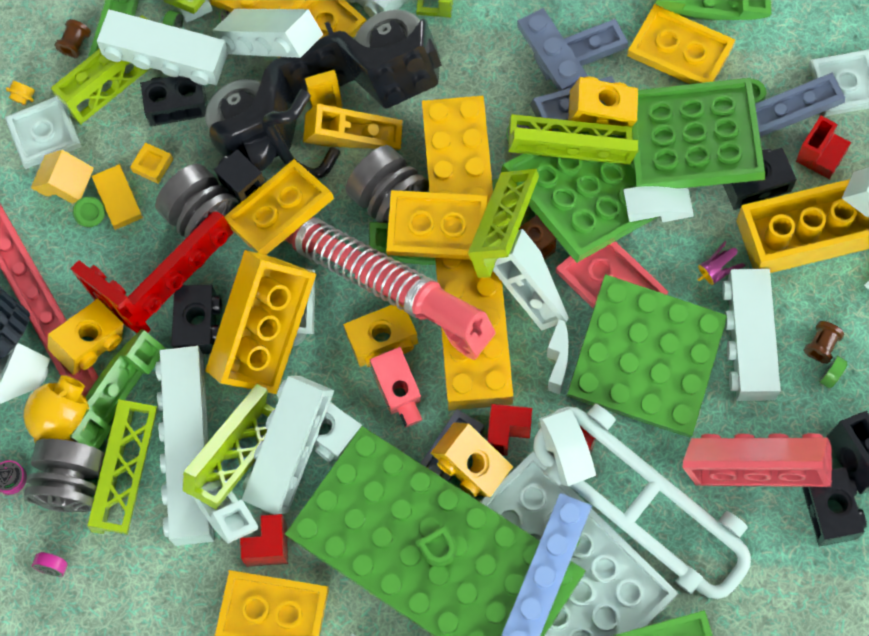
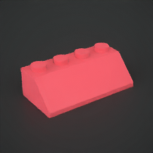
[683,433,832,487]

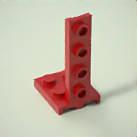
[70,211,233,334]

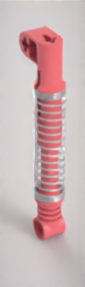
[284,217,496,360]

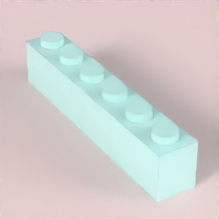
[155,346,215,546]

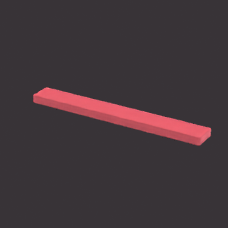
[0,203,99,397]

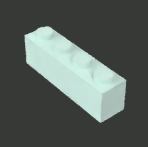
[212,9,323,58]
[97,10,228,85]
[722,269,781,401]
[242,376,334,515]

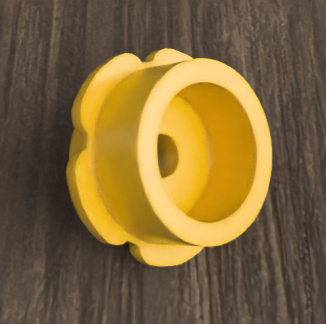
[6,80,35,105]

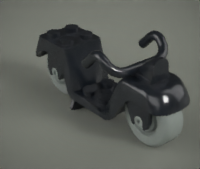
[205,10,442,180]

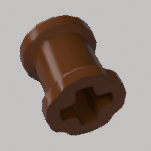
[54,19,91,58]
[804,321,845,364]

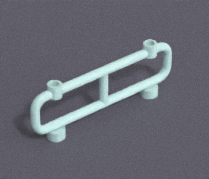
[533,404,751,599]

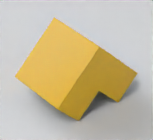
[31,150,94,203]

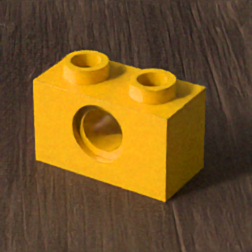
[568,77,638,127]
[48,298,124,375]
[343,304,419,367]
[430,422,513,498]

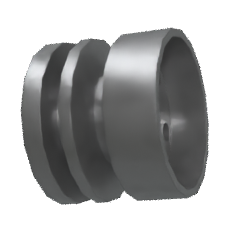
[345,145,429,223]
[155,164,239,239]
[24,439,104,512]

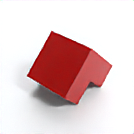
[796,115,852,180]
[487,404,533,456]
[240,514,288,567]

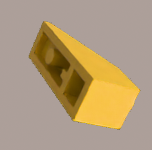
[303,104,403,150]

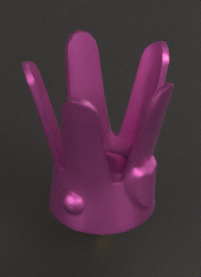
[698,241,746,285]

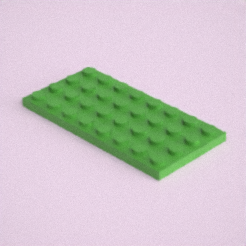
[285,426,586,636]

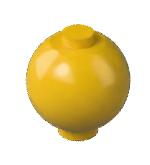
[23,375,89,443]

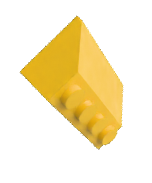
[205,250,316,394]

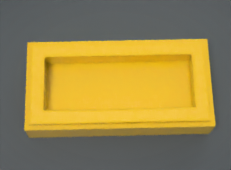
[305,70,343,108]
[92,164,143,230]

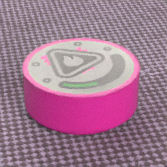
[0,460,27,495]
[31,552,68,577]

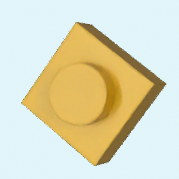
[130,142,173,184]

